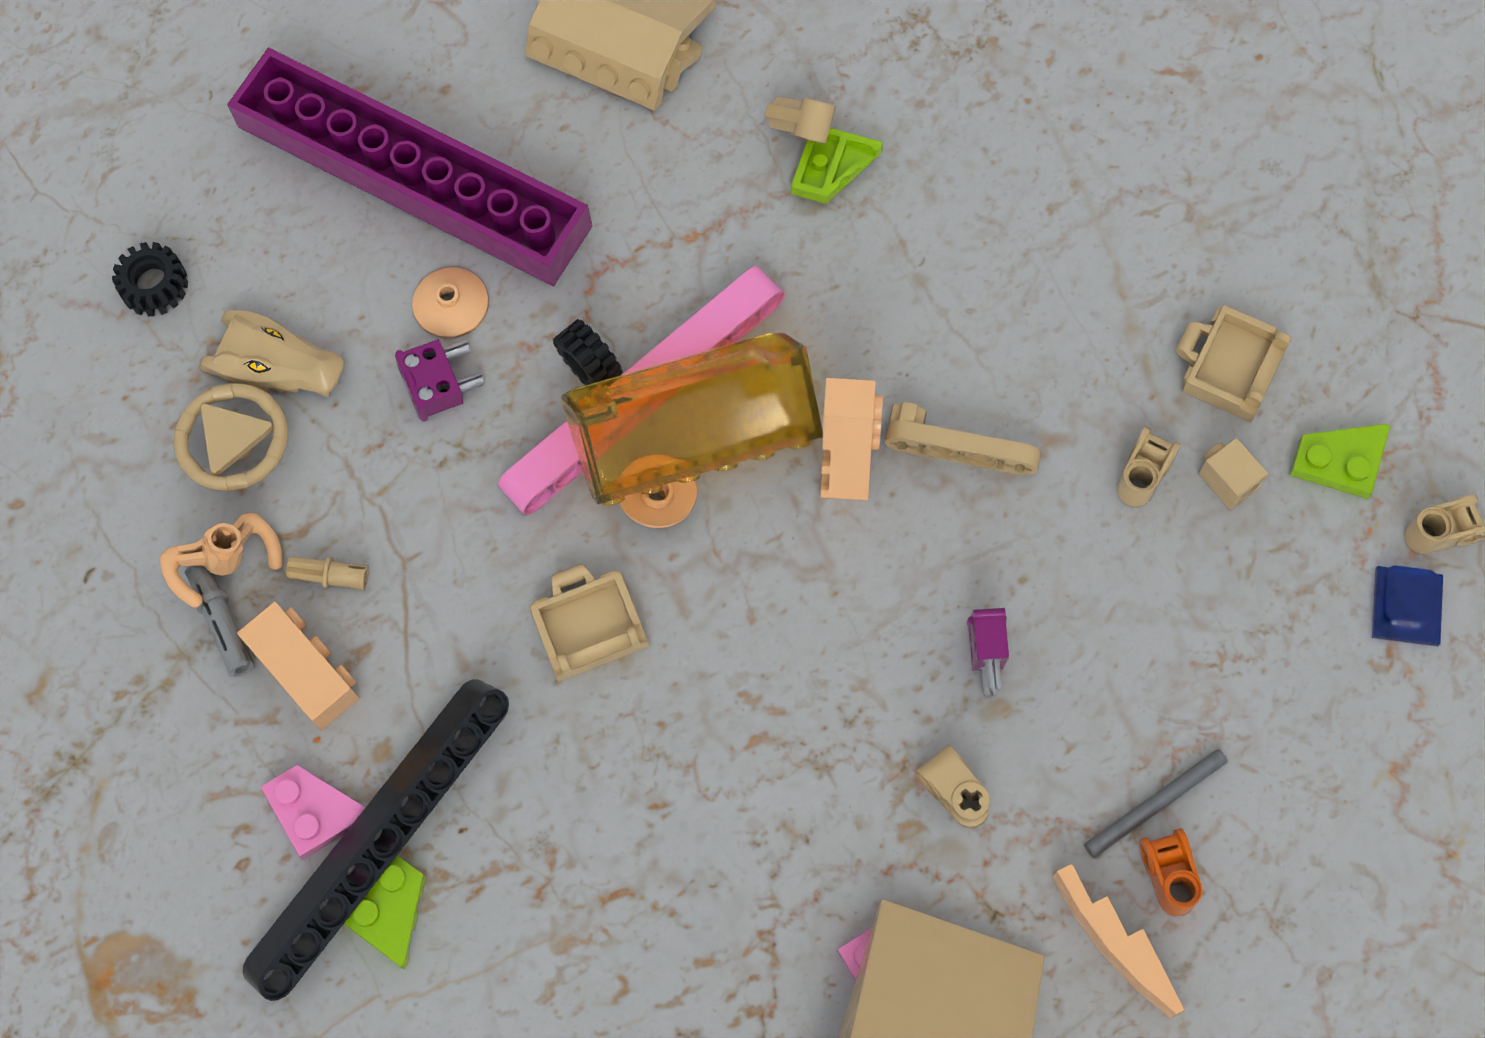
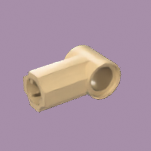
[765,96,836,144]

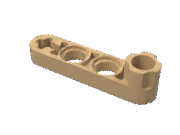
[885,402,1041,475]

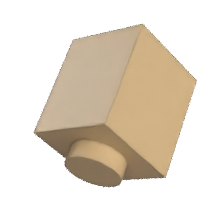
[1199,438,1269,510]

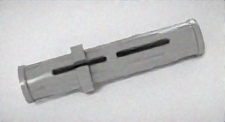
[185,566,254,677]

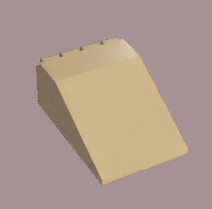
[838,899,1045,1038]

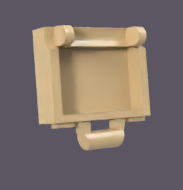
[1176,305,1292,422]
[529,563,649,682]

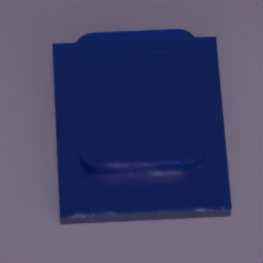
[1372,565,1443,647]

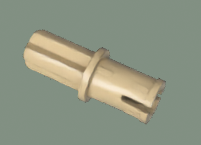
[286,557,369,591]

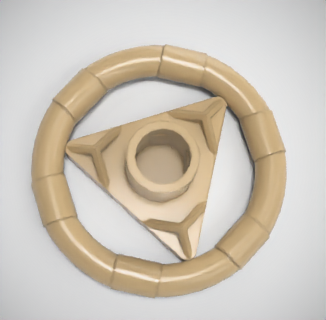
[173,383,288,491]

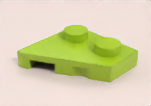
[791,128,883,204]
[1290,424,1390,499]
[344,855,426,969]

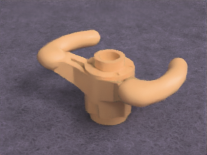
[159,513,283,608]

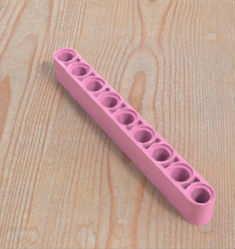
[498,266,785,515]

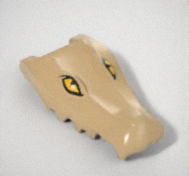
[199,310,345,397]

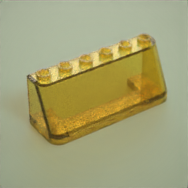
[561,333,823,506]

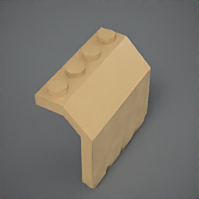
[525,0,716,111]

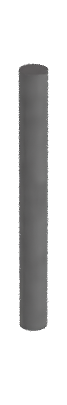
[1084,749,1228,858]

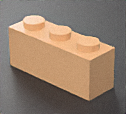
[237,601,360,731]

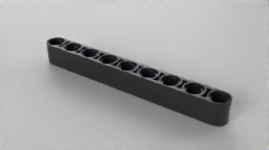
[242,679,509,1001]

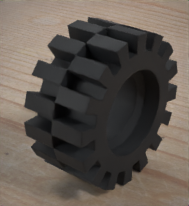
[112,242,188,317]
[553,319,623,394]

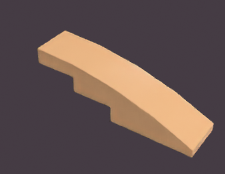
[1052,864,1185,1018]

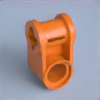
[1139,828,1203,917]

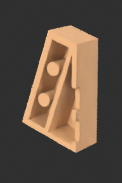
[821,378,883,500]

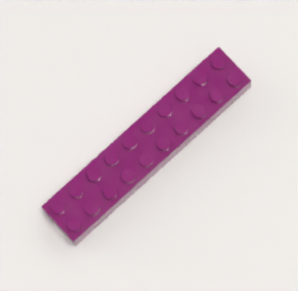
[227,47,593,287]

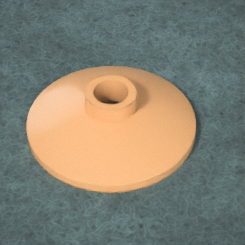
[412,267,489,338]
[617,455,697,528]

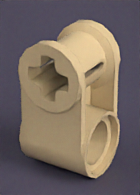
[1117,426,1181,507]
[1404,494,1485,554]
[915,745,990,828]

